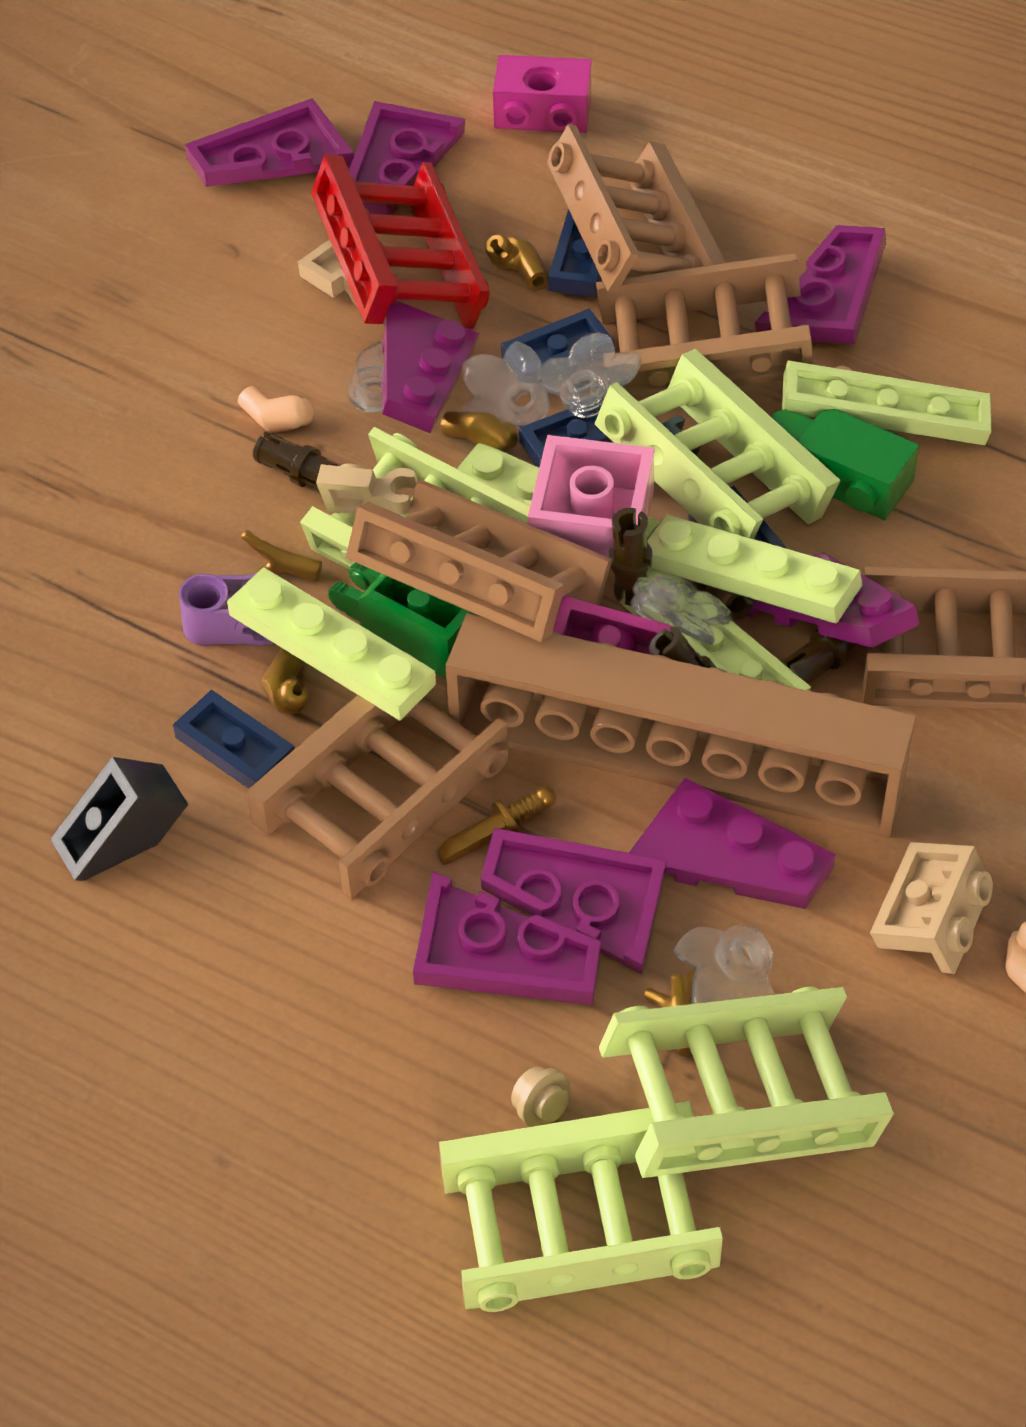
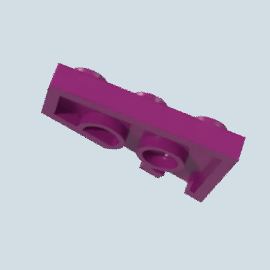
[185,98,354,187]
[349,101,465,215]
[755,225,886,344]
[382,300,479,433]
[745,552,919,648]
[629,778,836,909]
[481,828,666,975]
[413,872,601,1005]

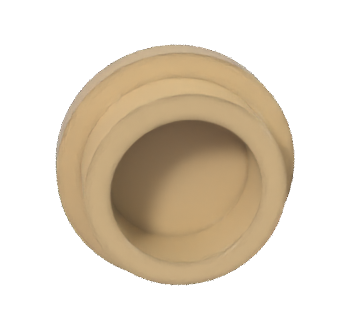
[511,1066,570,1127]

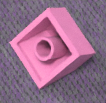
[528,435,655,570]

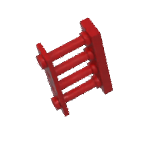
[311,154,490,329]

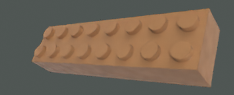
[446,613,916,838]

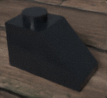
[50,757,189,881]

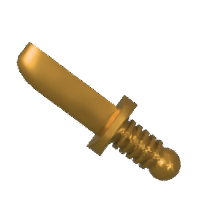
[438,786,556,864]

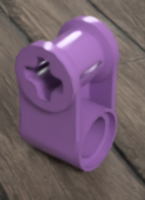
[179,573,273,646]

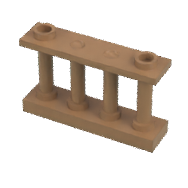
[547,124,726,293]
[596,253,813,401]
[345,480,613,642]
[863,566,1026,710]
[247,653,508,900]

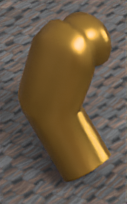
[485,234,549,291]
[441,412,518,453]
[262,648,309,715]

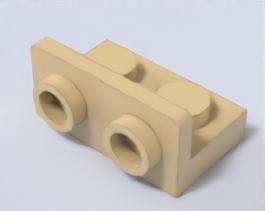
[870,842,993,974]

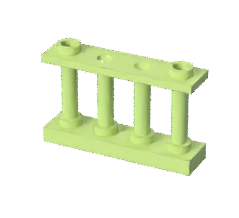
[595,349,841,539]
[300,427,531,569]
[599,987,894,1178]
[439,1101,723,1312]

